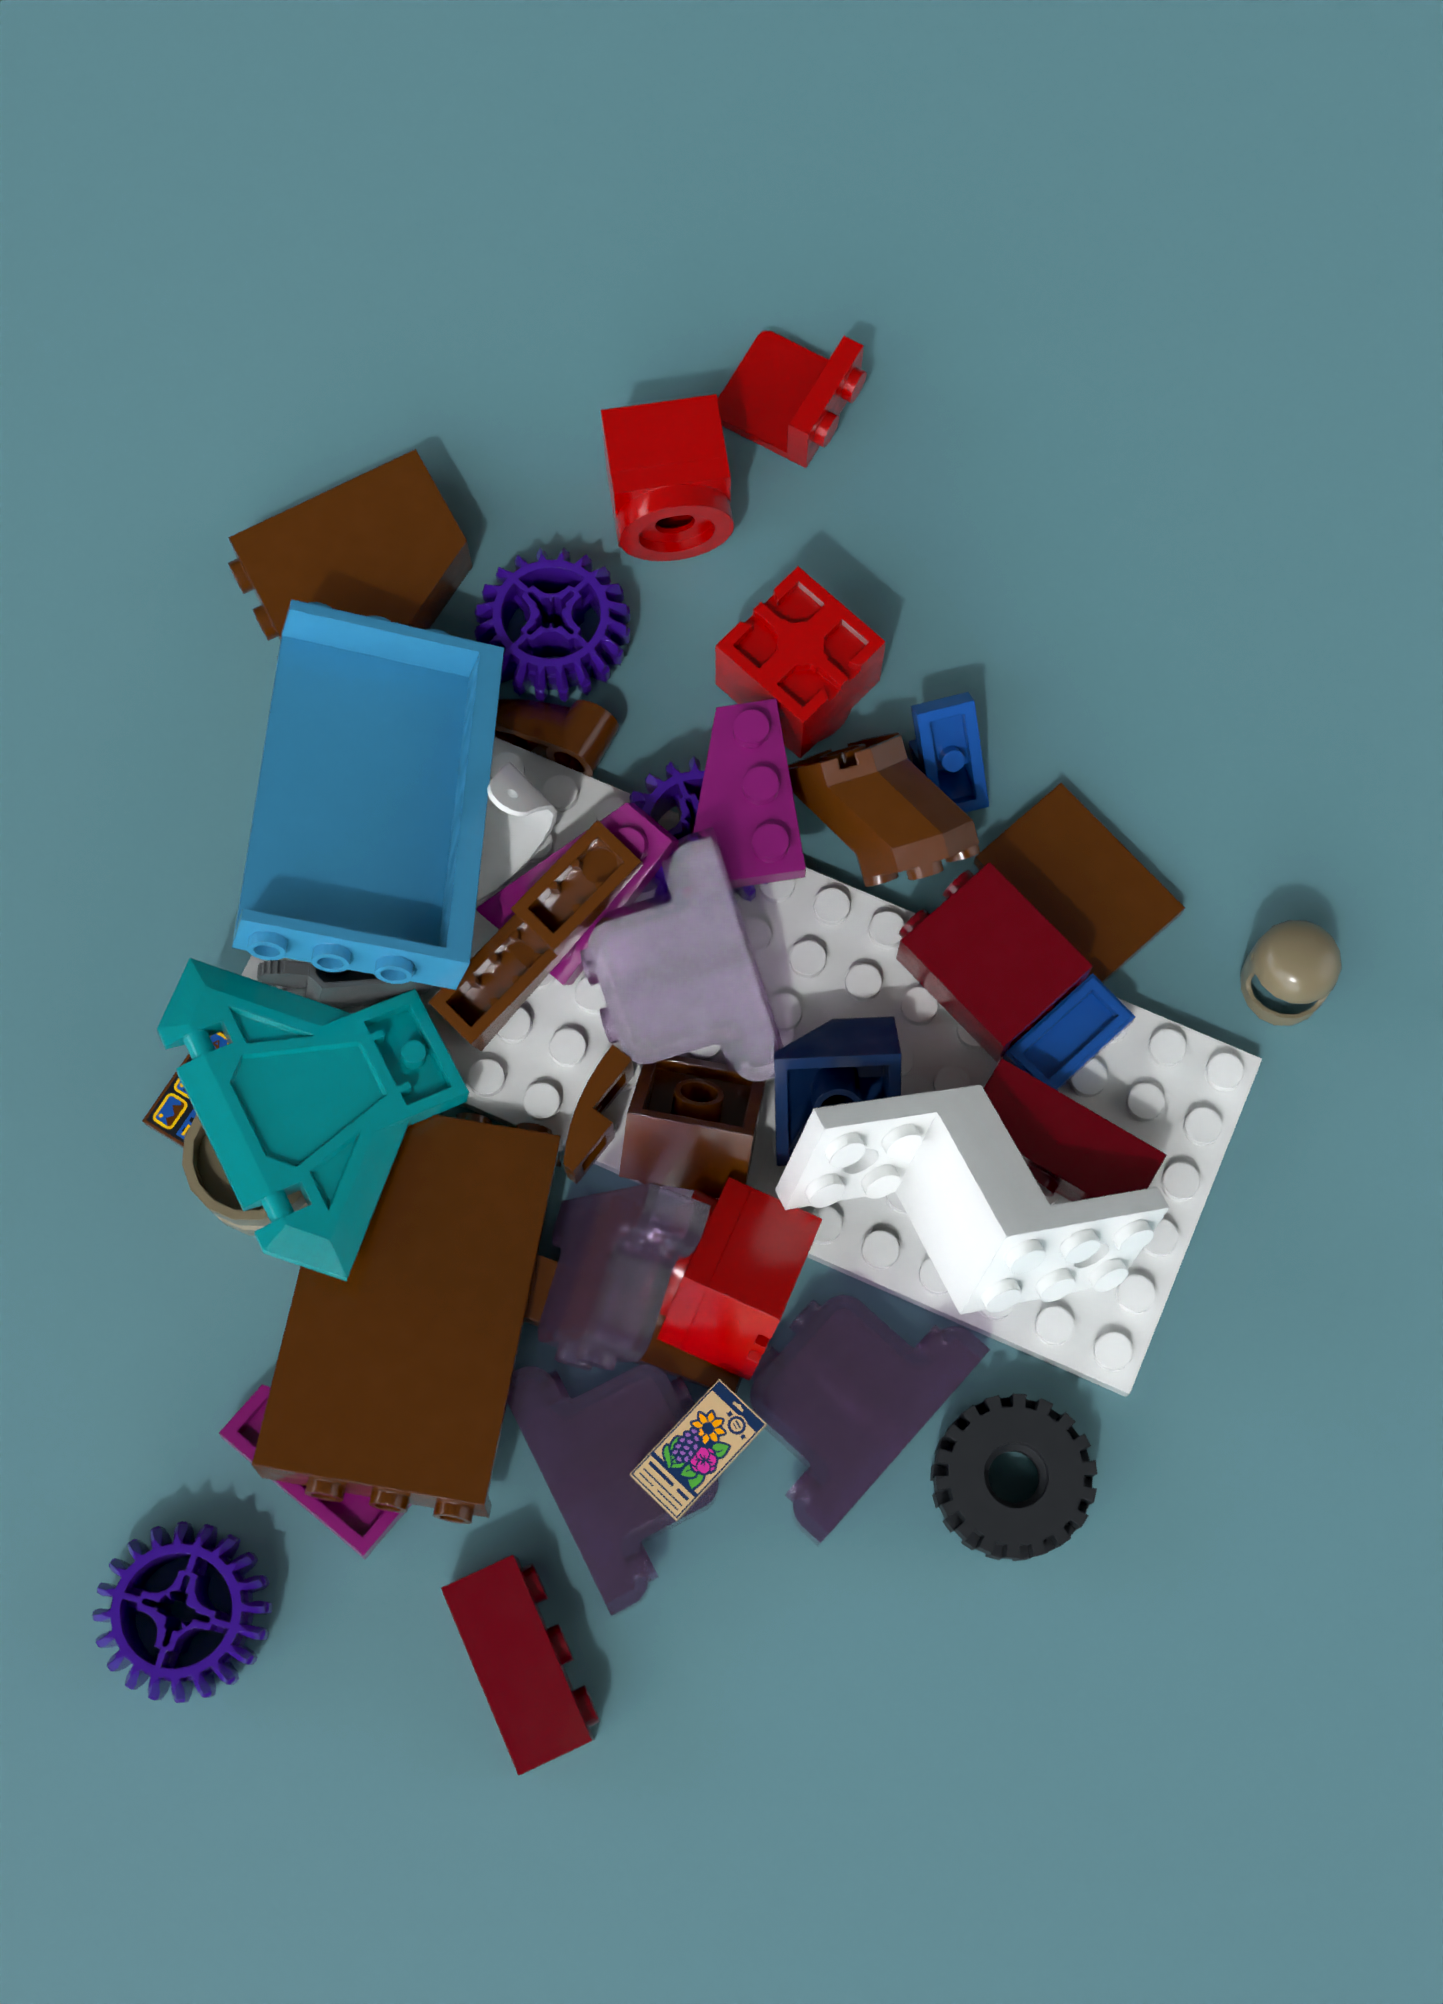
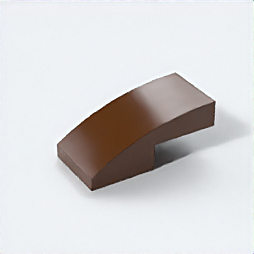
[563,1045,634,1184]

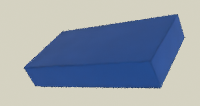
[1003,973,1135,1091]

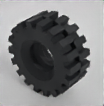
[930,1393,1097,1561]

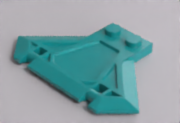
[157,958,469,1282]

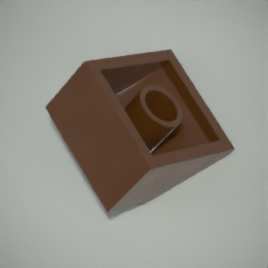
[619,1050,768,1198]

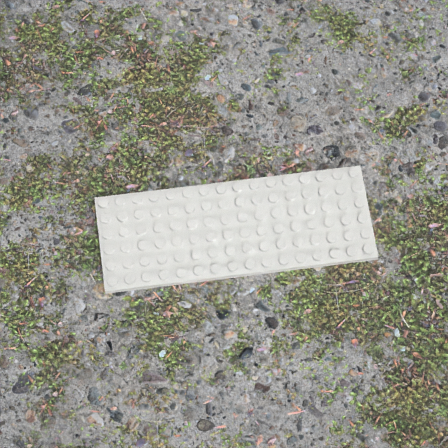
[241,737,1262,1397]

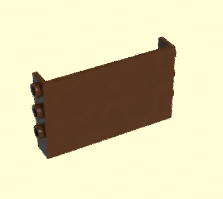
[252,1112,563,1524]

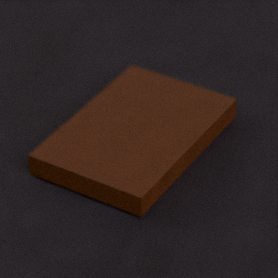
[973,783,1185,984]

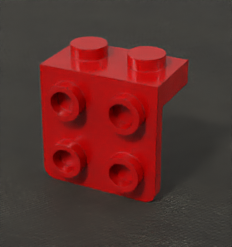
[717,330,867,468]

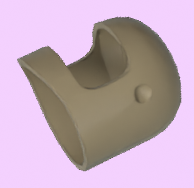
[1240,920,1342,1026]

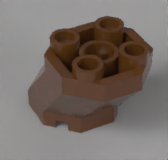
[788,732,980,887]

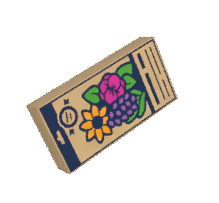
[629,1379,767,1522]

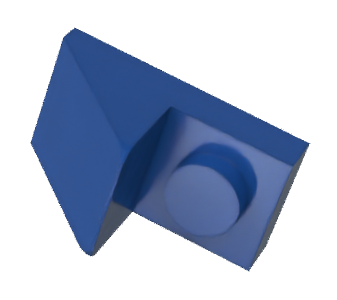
[909,692,989,813]

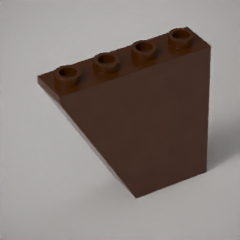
[228,449,473,658]

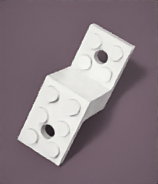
[775,1084,1170,1314]

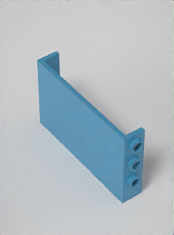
[232,599,504,990]

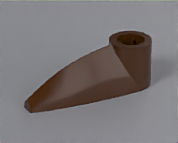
[494,699,619,777]

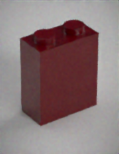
[896,862,1093,1062]

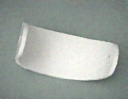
[476,762,558,904]

